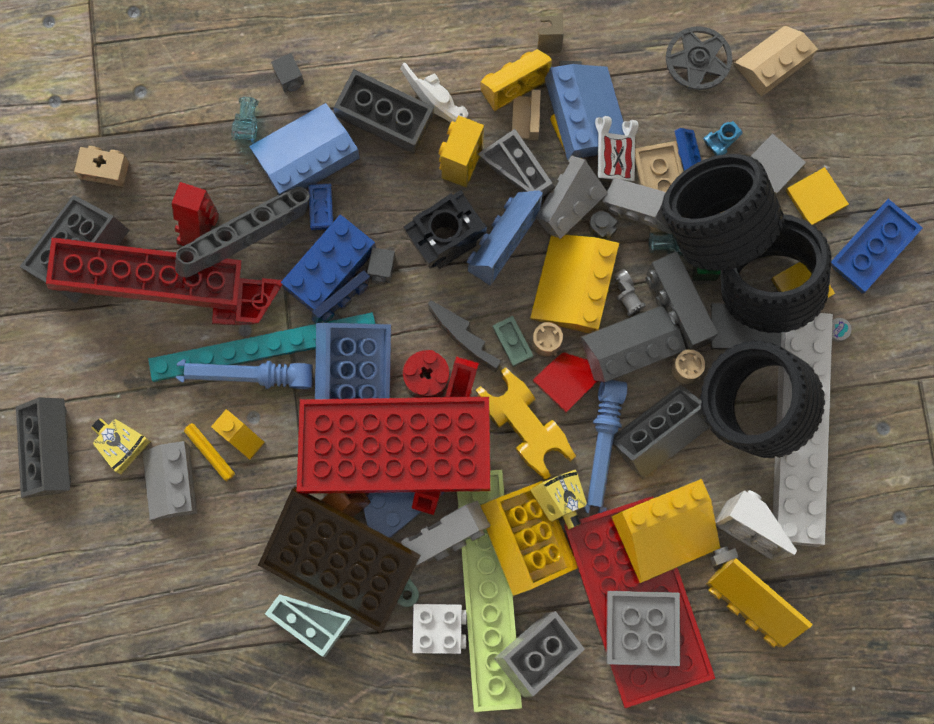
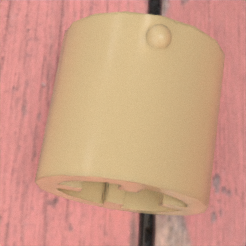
[532,322,563,357]
[672,349,705,384]

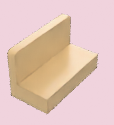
[512,90,541,140]

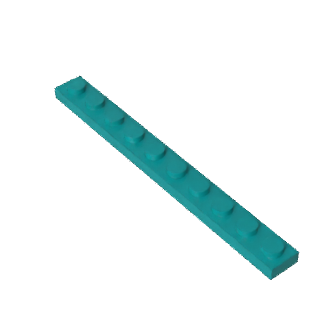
[148,312,375,382]

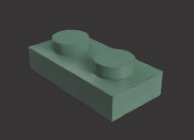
[492,316,534,367]

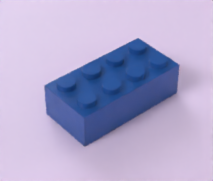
[281,214,376,312]

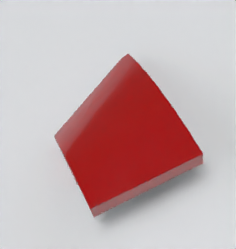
[212,278,282,325]
[533,352,599,413]

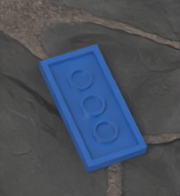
[831,199,923,294]

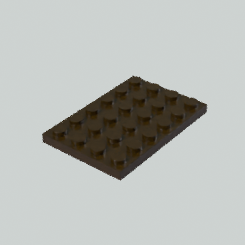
[258,487,421,633]

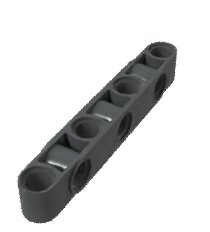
[175,187,310,277]

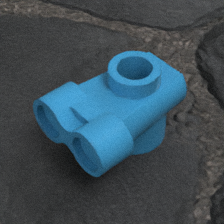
[703,121,743,156]

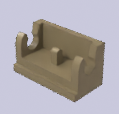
[537,13,564,53]

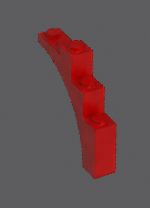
[411,357,479,515]

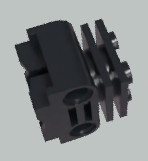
[403,190,487,269]

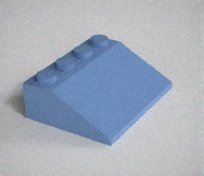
[545,64,625,160]
[249,103,360,195]
[467,190,543,286]
[315,323,391,399]

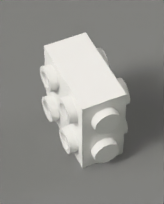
[413,604,466,654]

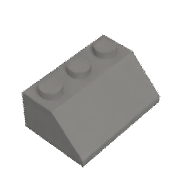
[143,441,197,520]

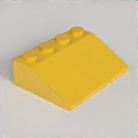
[530,235,619,334]
[612,479,720,583]
[480,481,577,596]
[706,558,813,648]

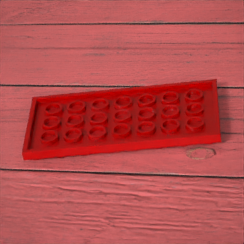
[297,397,490,494]
[564,496,716,708]

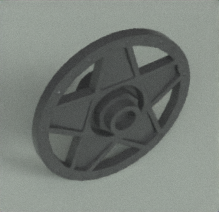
[666,26,732,90]

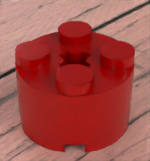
[403,350,450,398]

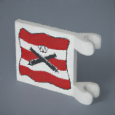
[595,116,639,182]

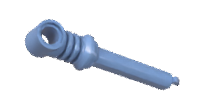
[176,359,313,389]
[583,380,627,513]

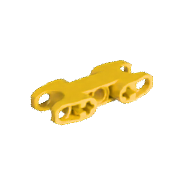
[475,367,576,481]

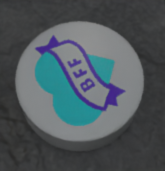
[832,318,851,342]

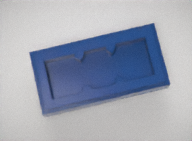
[674,128,701,171]
[308,184,333,230]

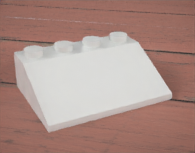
[715,490,797,561]

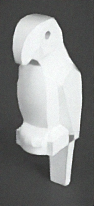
[400,63,468,123]

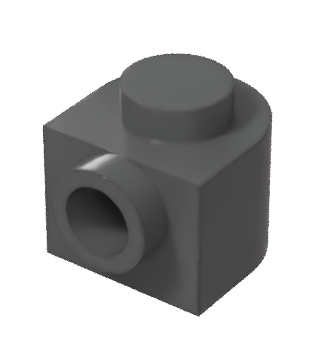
[589,211,617,239]

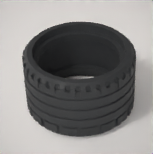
[662,154,784,270]
[721,214,832,333]
[700,340,825,458]

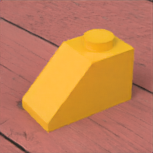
[211,409,265,460]

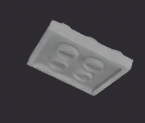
[606,591,680,666]

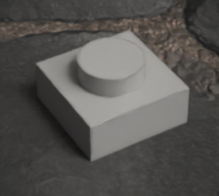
[710,546,739,566]

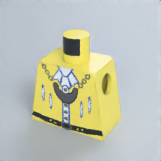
[91,418,151,474]
[530,469,587,529]

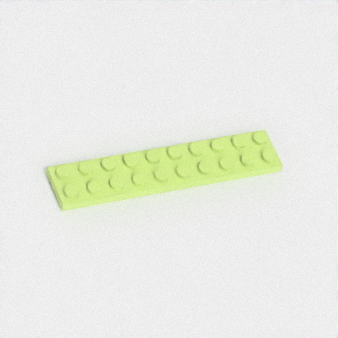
[457,470,522,712]

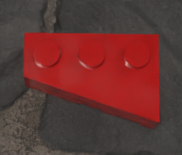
[172,182,219,246]

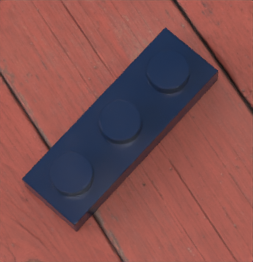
[311,270,370,324]

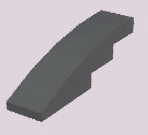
[428,300,501,373]

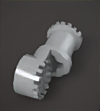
[612,269,646,317]

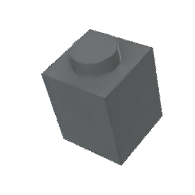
[271,53,304,93]
[367,247,396,285]

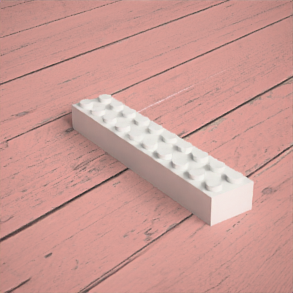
[773,313,833,547]

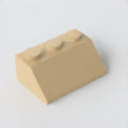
[734,26,818,97]

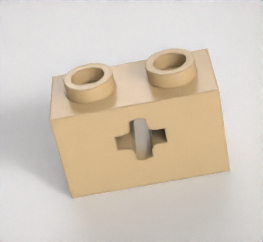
[74,146,129,187]

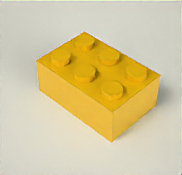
[438,115,484,188]

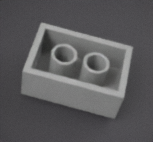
[494,611,585,697]

